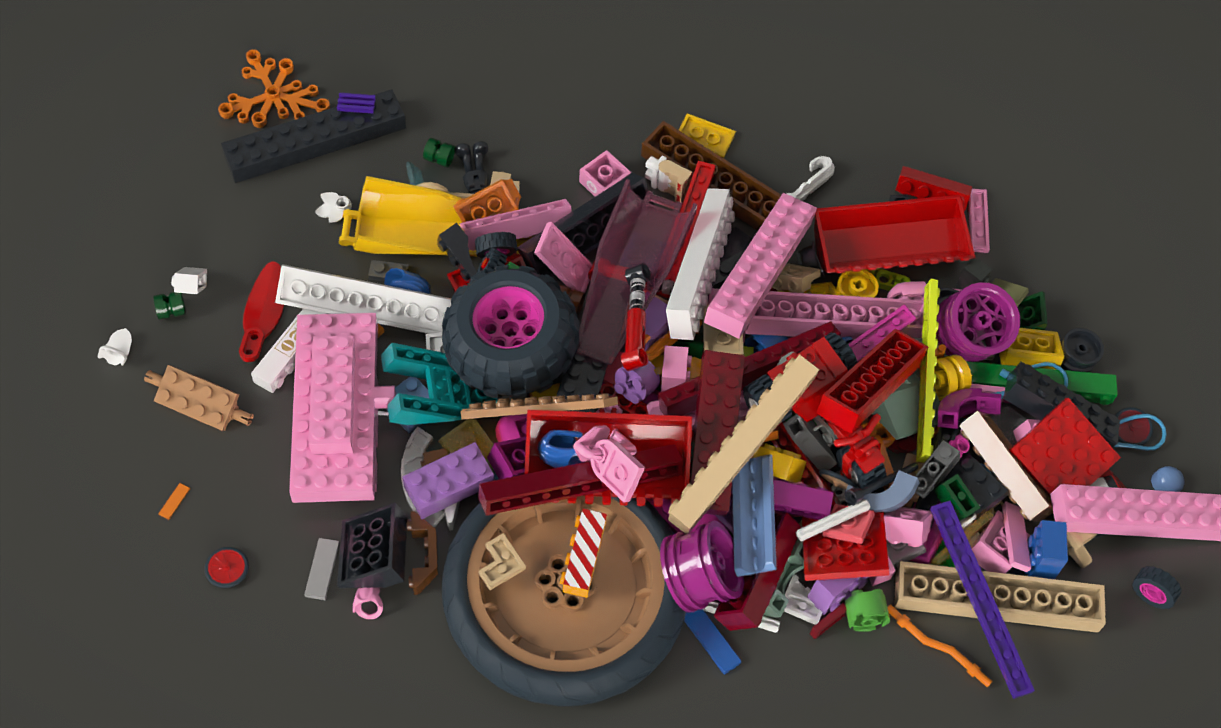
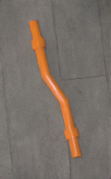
[888,604,993,687]

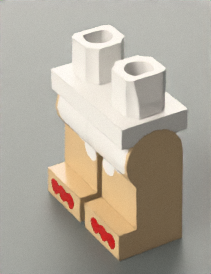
[645,156,692,205]

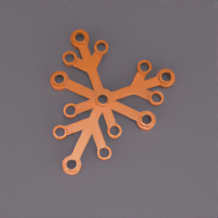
[218,49,330,128]

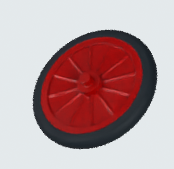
[205,547,249,588]

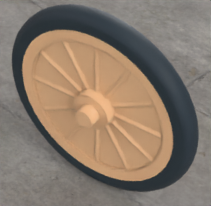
[819,469,858,490]

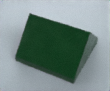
[1017,291,1048,330]

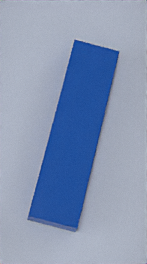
[684,609,742,675]

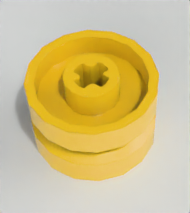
[836,269,879,298]
[934,354,972,401]

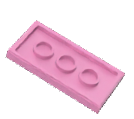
[534,222,592,293]

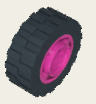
[475,232,518,258]
[1132,566,1182,609]

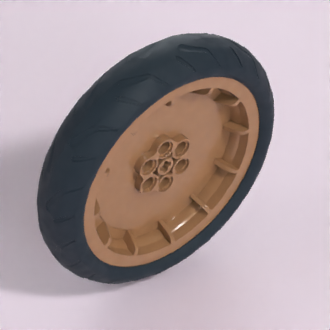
[442,496,686,706]

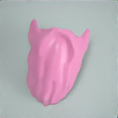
[353,587,383,619]

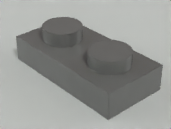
[368,260,409,281]

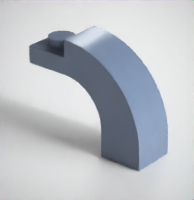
[845,471,919,514]

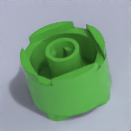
[844,589,890,632]

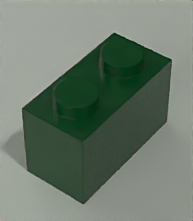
[933,474,981,521]

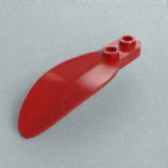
[239,261,284,362]

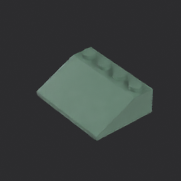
[872,368,940,440]

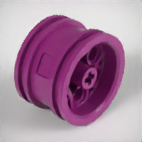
[936,282,1020,362]
[660,521,744,612]

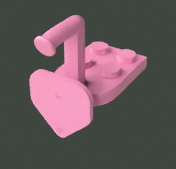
[573,425,645,502]

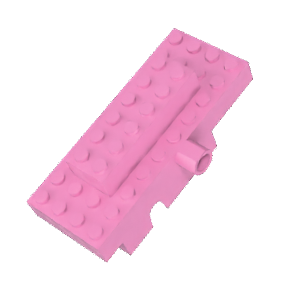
[289,313,396,503]

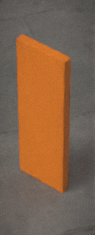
[158,483,190,520]

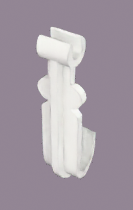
[787,156,835,201]

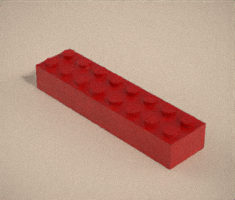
[816,328,929,433]

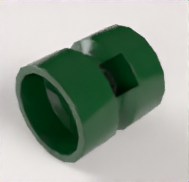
[423,137,455,168]
[153,292,186,320]

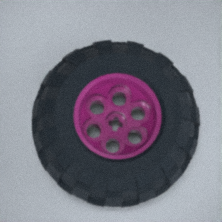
[442,265,580,400]

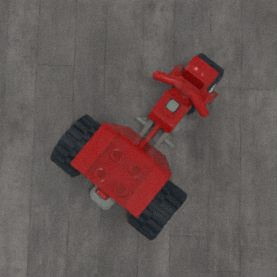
[743,333,887,488]

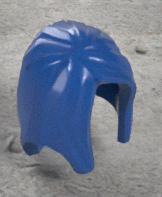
[384,268,431,294]
[537,430,587,468]

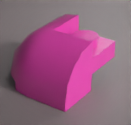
[495,414,527,442]

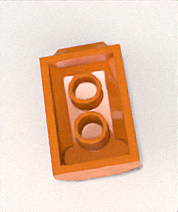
[453,179,521,223]

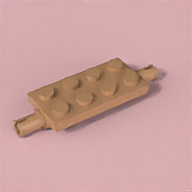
[144,365,254,431]

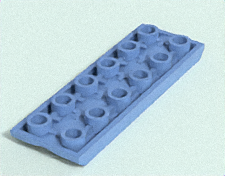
[732,454,777,577]

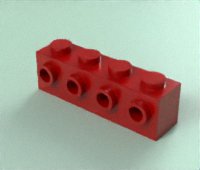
[895,166,973,211]

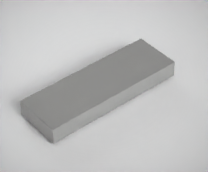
[304,538,340,600]

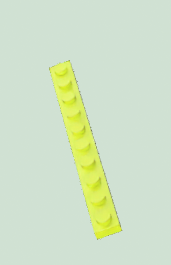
[916,279,940,463]

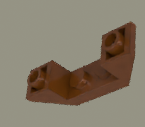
[407,511,438,595]

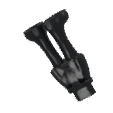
[455,141,489,194]

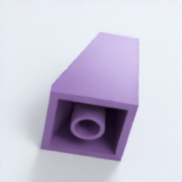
[642,293,669,350]

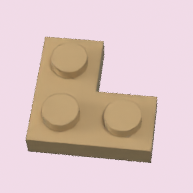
[479,533,526,590]

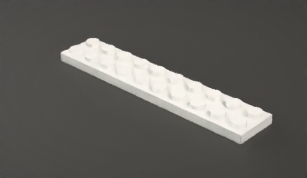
[275,264,452,334]

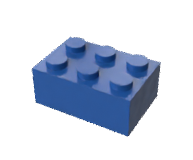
[1024,520,1068,579]

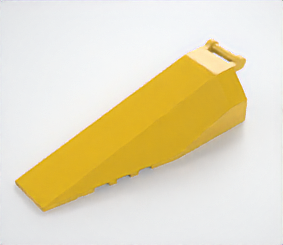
[339,176,537,257]

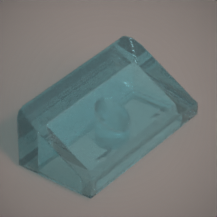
[406,162,424,186]

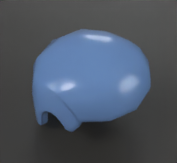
[1151,466,1185,492]

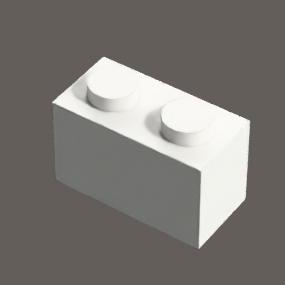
[172,267,207,294]

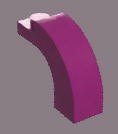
[938,388,1001,429]

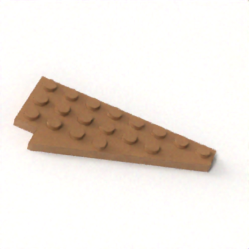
[461,393,618,419]

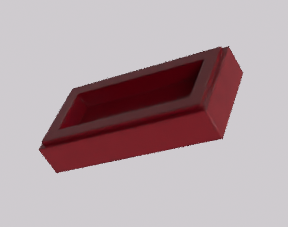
[810,603,846,639]

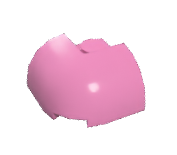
[887,281,926,301]

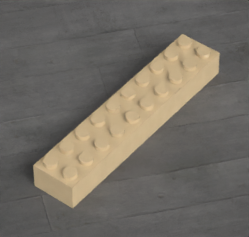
[668,355,819,534]
[894,561,1106,633]

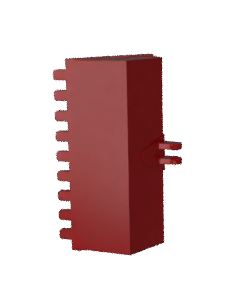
[814,195,975,273]
[525,407,692,507]

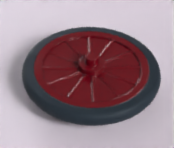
[1115,407,1153,446]

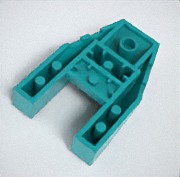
[381,343,498,425]

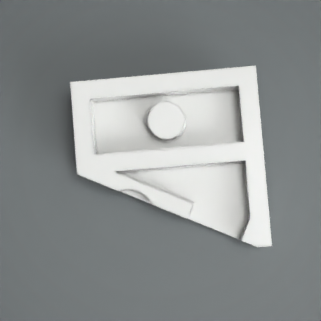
[784,574,823,625]

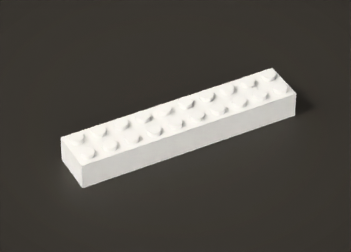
[666,188,735,340]

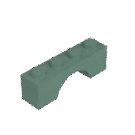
[763,539,804,617]

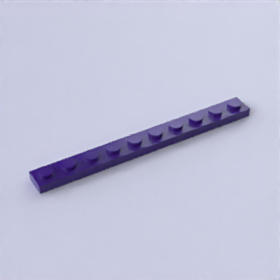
[930,501,1035,699]

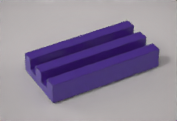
[337,93,376,113]

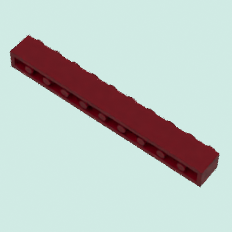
[658,321,841,416]
[479,444,683,516]

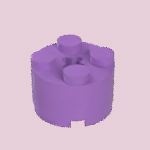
[614,360,660,404]

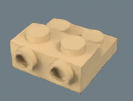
[772,263,821,293]

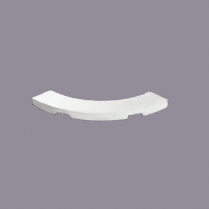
[401,426,445,528]

